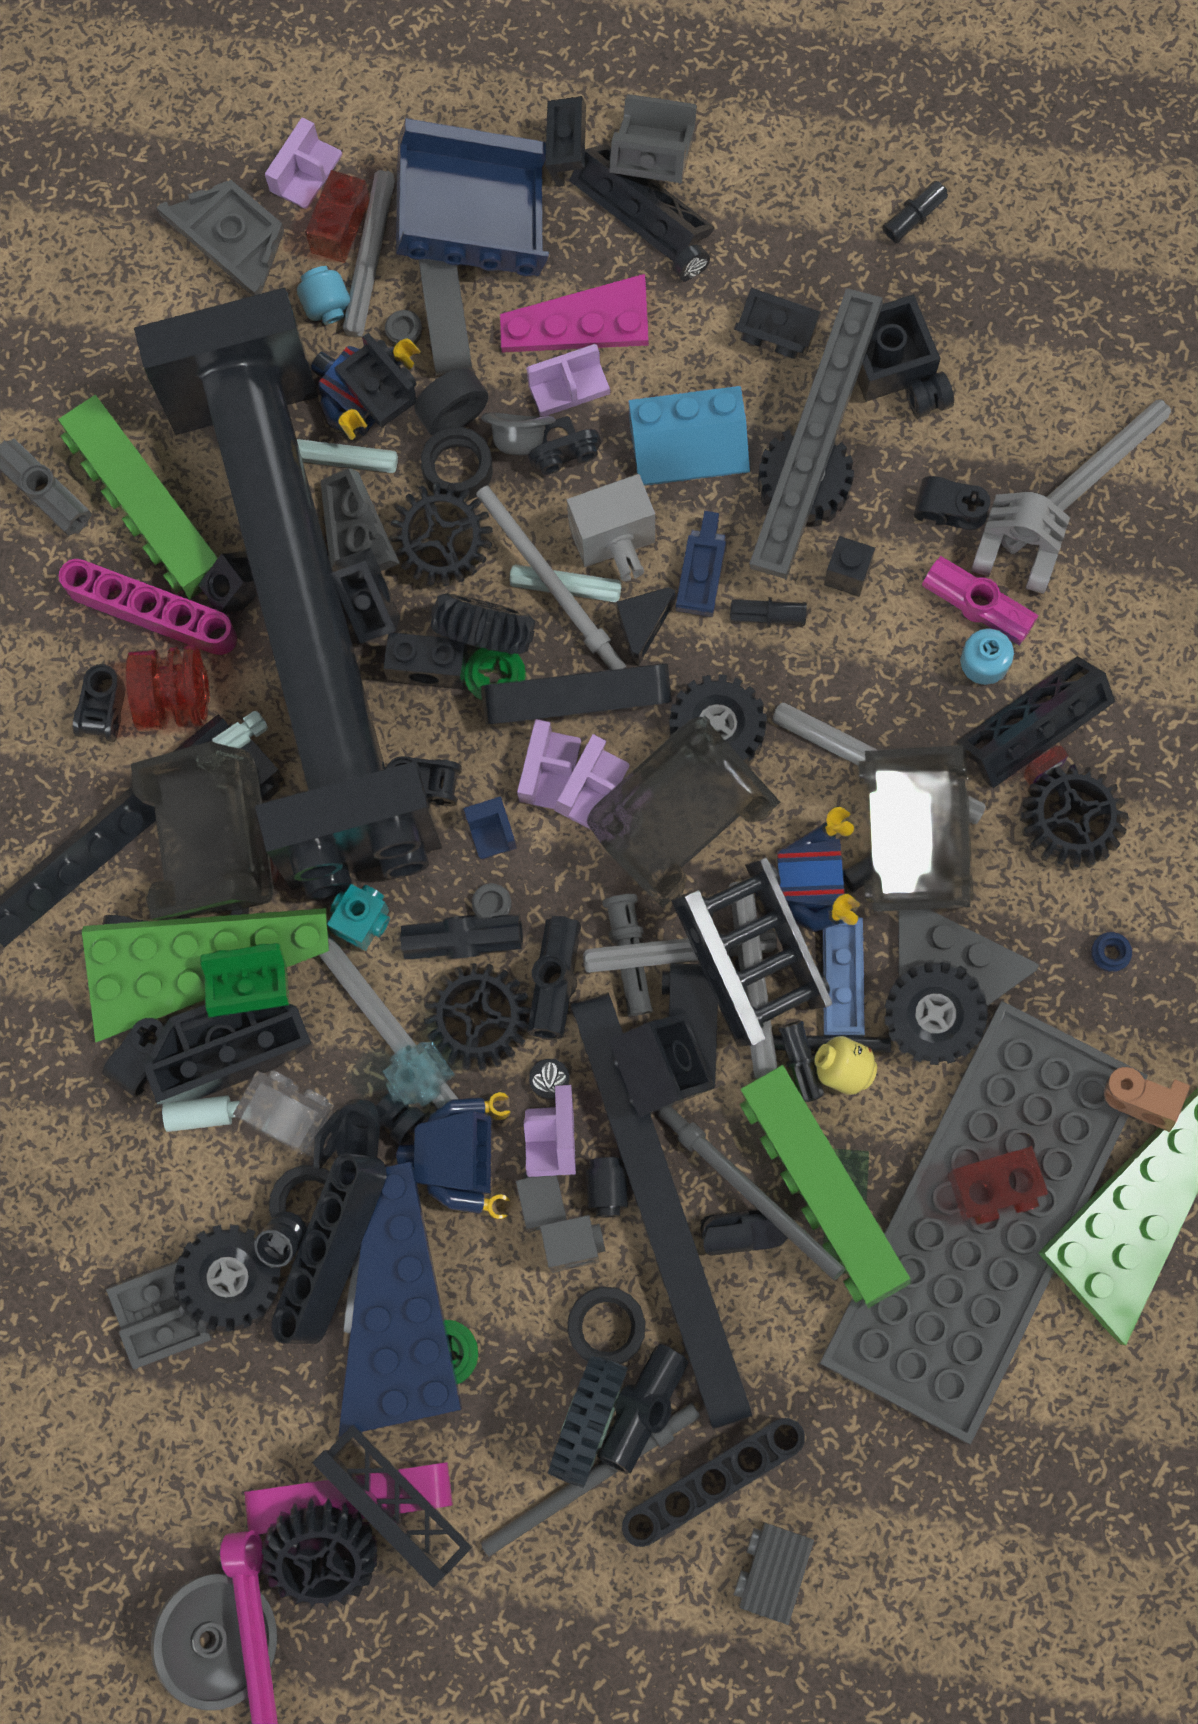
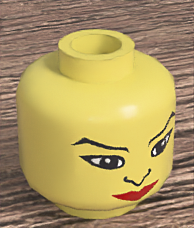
[815,1036,877,1095]

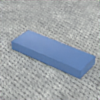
[823,918,865,1037]

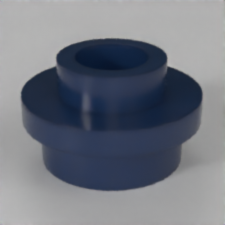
[1091,932,1132,972]

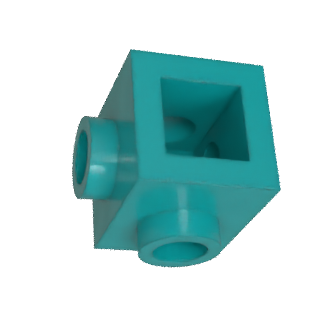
[327,884,390,951]

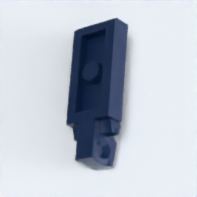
[676,511,726,617]

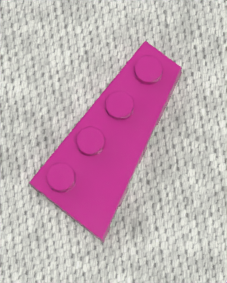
[500,274,649,353]

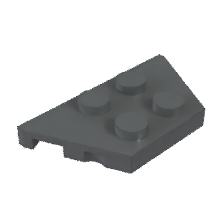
[157,180,284,296]
[897,896,1039,1006]

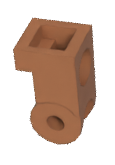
[1104,1067,1190,1132]

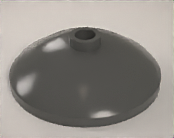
[151,1574,277,1710]

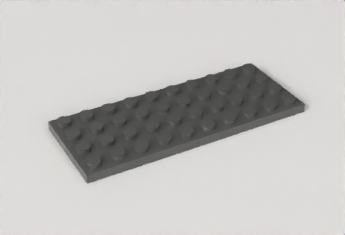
[819,1001,1148,1445]

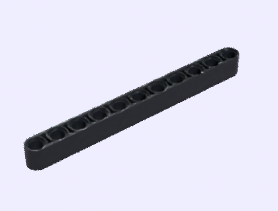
[570,992,752,1430]

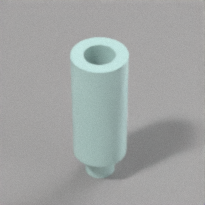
[162,1095,246,1132]

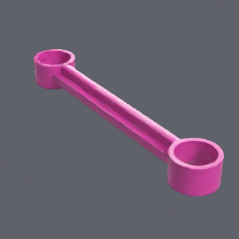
[220,1531,278,1724]

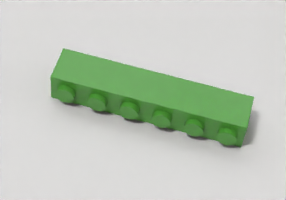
[58,395,218,600]
[739,1065,911,1308]

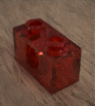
[305,170,369,263]

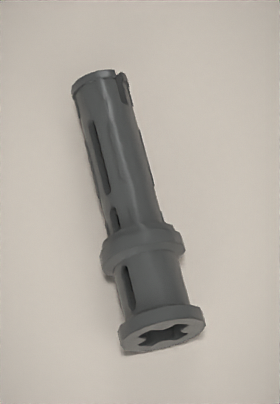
[602,894,653,1017]

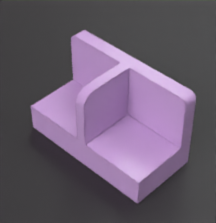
[265,117,342,209]
[526,344,610,416]
[517,719,581,809]
[554,734,629,830]
[524,1085,576,1177]

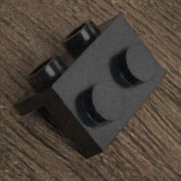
[734,288,822,359]
[334,333,417,428]

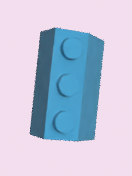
[629,386,750,486]

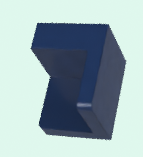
[463,796,517,859]

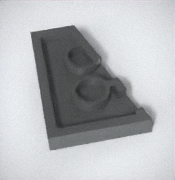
[320,468,400,571]

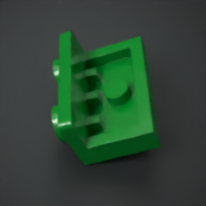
[200,943,289,1017]

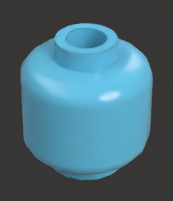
[296,266,350,325]
[960,628,1014,685]

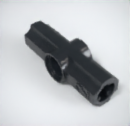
[400,914,523,960]
[527,916,581,1040]
[597,1344,689,1475]

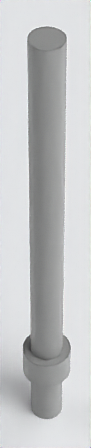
[476,485,626,670]

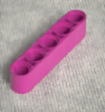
[59,559,237,655]
[244,1462,453,1534]

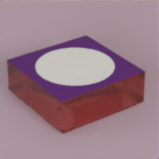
[1023,745,1069,785]

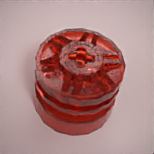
[126,645,210,732]

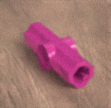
[922,556,1039,646]

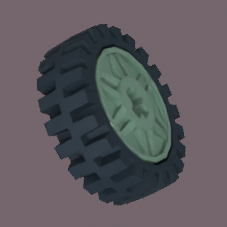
[548,1354,628,1488]

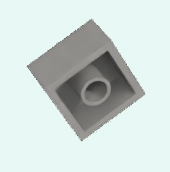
[567,474,655,581]

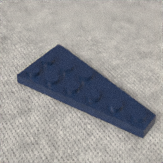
[338,1162,462,1437]

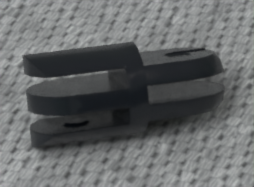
[700,1209,788,1256]

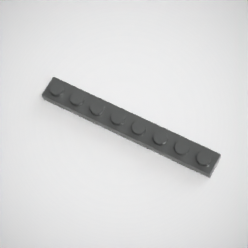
[749,288,883,579]

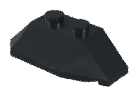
[143,1004,312,1105]

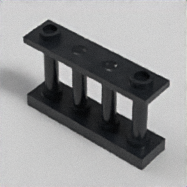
[671,857,833,1047]

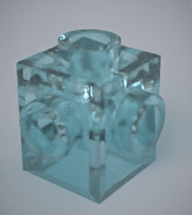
[382,1042,455,1106]

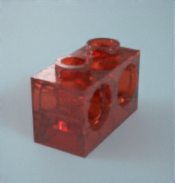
[948,1146,1048,1225]

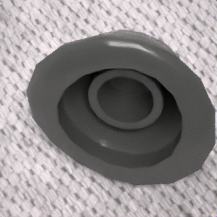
[481,412,556,455]

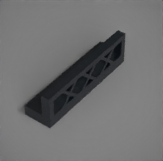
[569,144,715,262]
[956,656,1116,789]
[312,1425,473,1588]

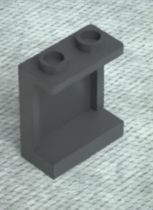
[609,94,697,183]

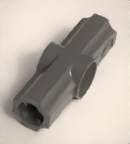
[0,438,92,536]

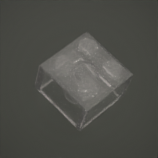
[233,1070,334,1160]

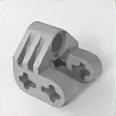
[971,492,1070,594]

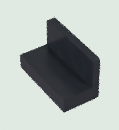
[545,96,586,187]

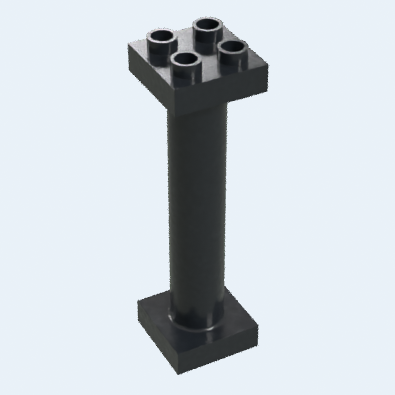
[133,287,442,900]

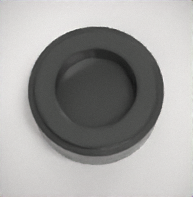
[385,310,422,345]
[472,883,512,918]

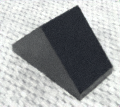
[616,587,675,666]

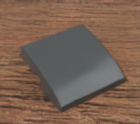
[106,1260,212,1370]

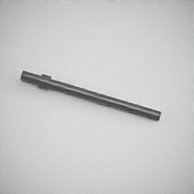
[658,1107,845,1281]
[480,1403,701,1557]

